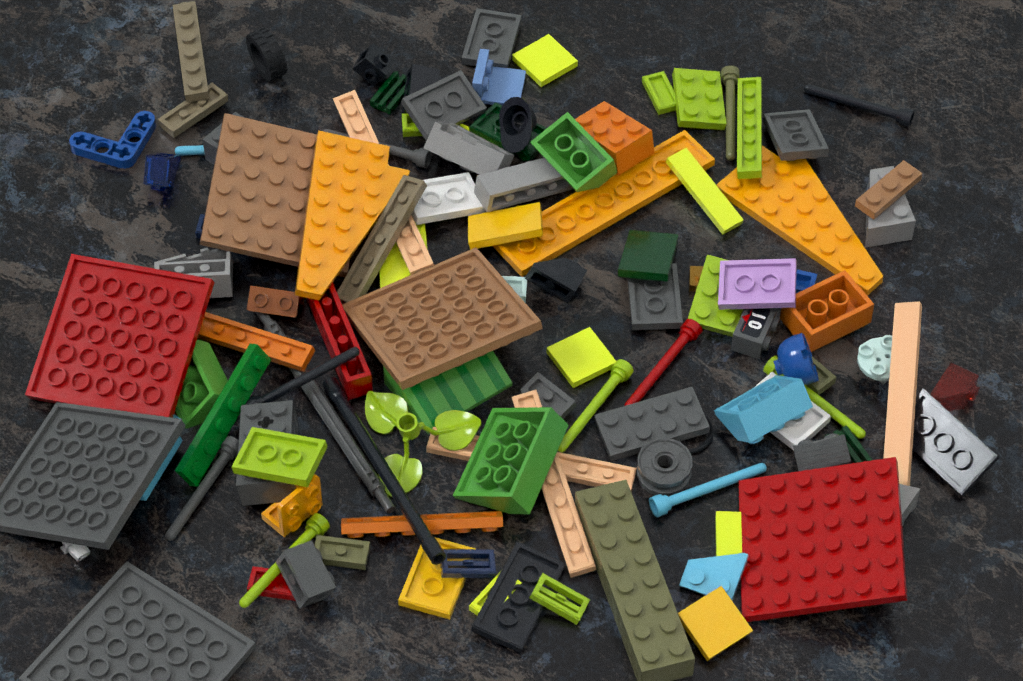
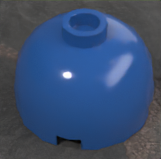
[774,333,819,385]

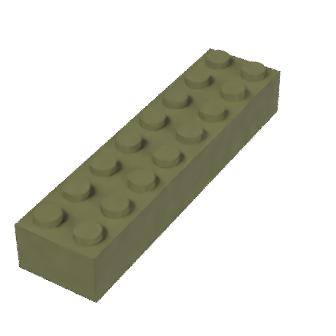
[575,480,695,681]

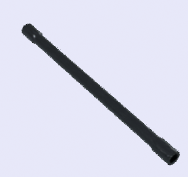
[322,377,446,565]

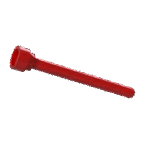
[624,319,703,406]

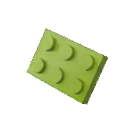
[672,68,726,130]
[688,255,744,337]
[232,427,327,487]

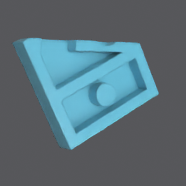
[679,553,749,601]

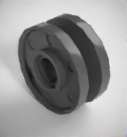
[637,438,693,496]

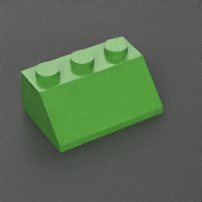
[530,112,617,192]
[175,340,228,429]

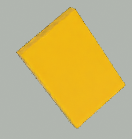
[468,202,543,250]
[398,537,476,620]

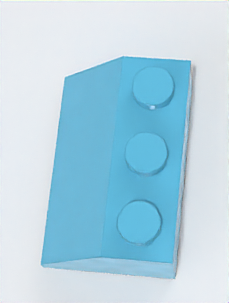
[714,375,813,444]

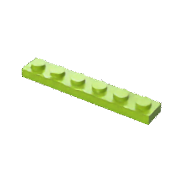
[737,77,762,179]

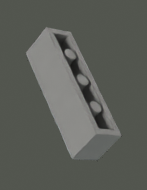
[474,158,573,212]

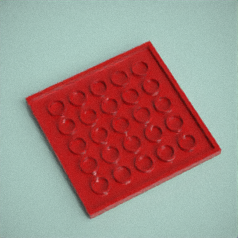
[25,254,215,418]
[739,457,907,622]

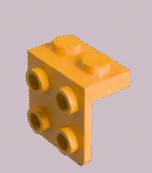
[261,474,323,537]

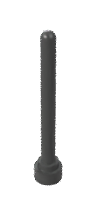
[323,129,432,169]
[165,436,239,541]

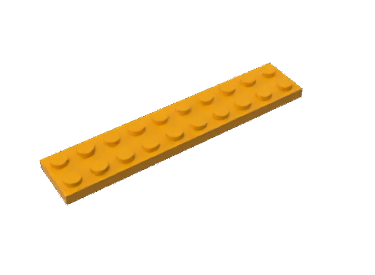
[493,130,715,277]

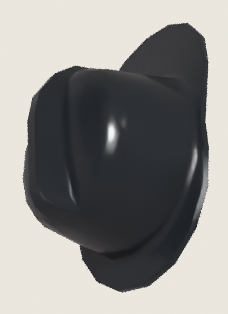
[499,97,537,153]

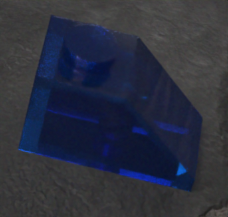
[144,152,181,191]

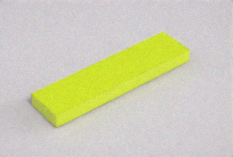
[666,148,743,235]

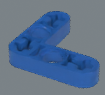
[69,111,156,169]

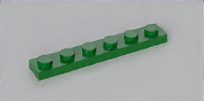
[175,344,271,487]

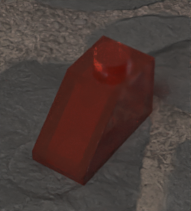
[930,362,980,411]

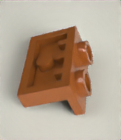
[247,286,305,318]

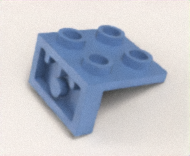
[472,49,526,105]

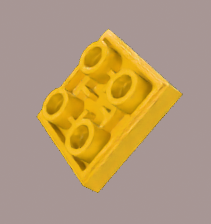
[678,586,753,661]

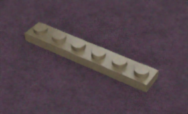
[173,1,210,102]
[337,175,427,304]

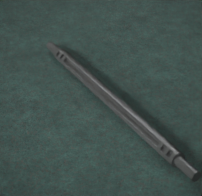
[256,312,396,514]

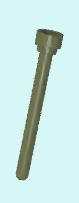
[721,66,740,161]

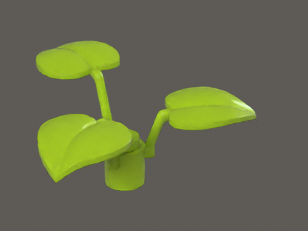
[365,391,481,497]

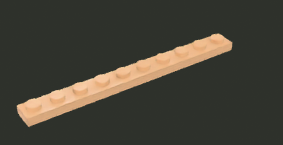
[333,90,434,275]

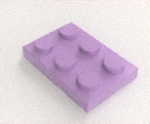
[718,258,797,310]

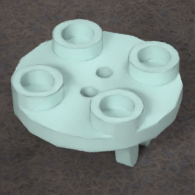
[857,335,892,385]

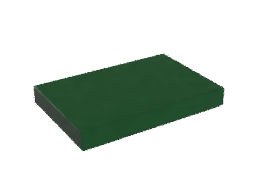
[469,102,547,162]
[618,230,678,282]

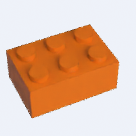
[575,101,655,176]
[780,270,874,352]

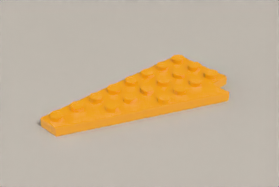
[295,130,410,300]
[717,146,883,296]

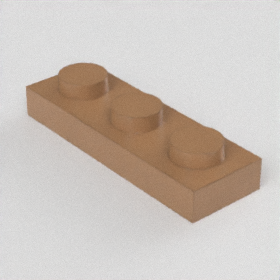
[855,160,923,219]

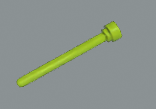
[763,356,866,439]
[558,359,634,452]
[239,513,330,608]

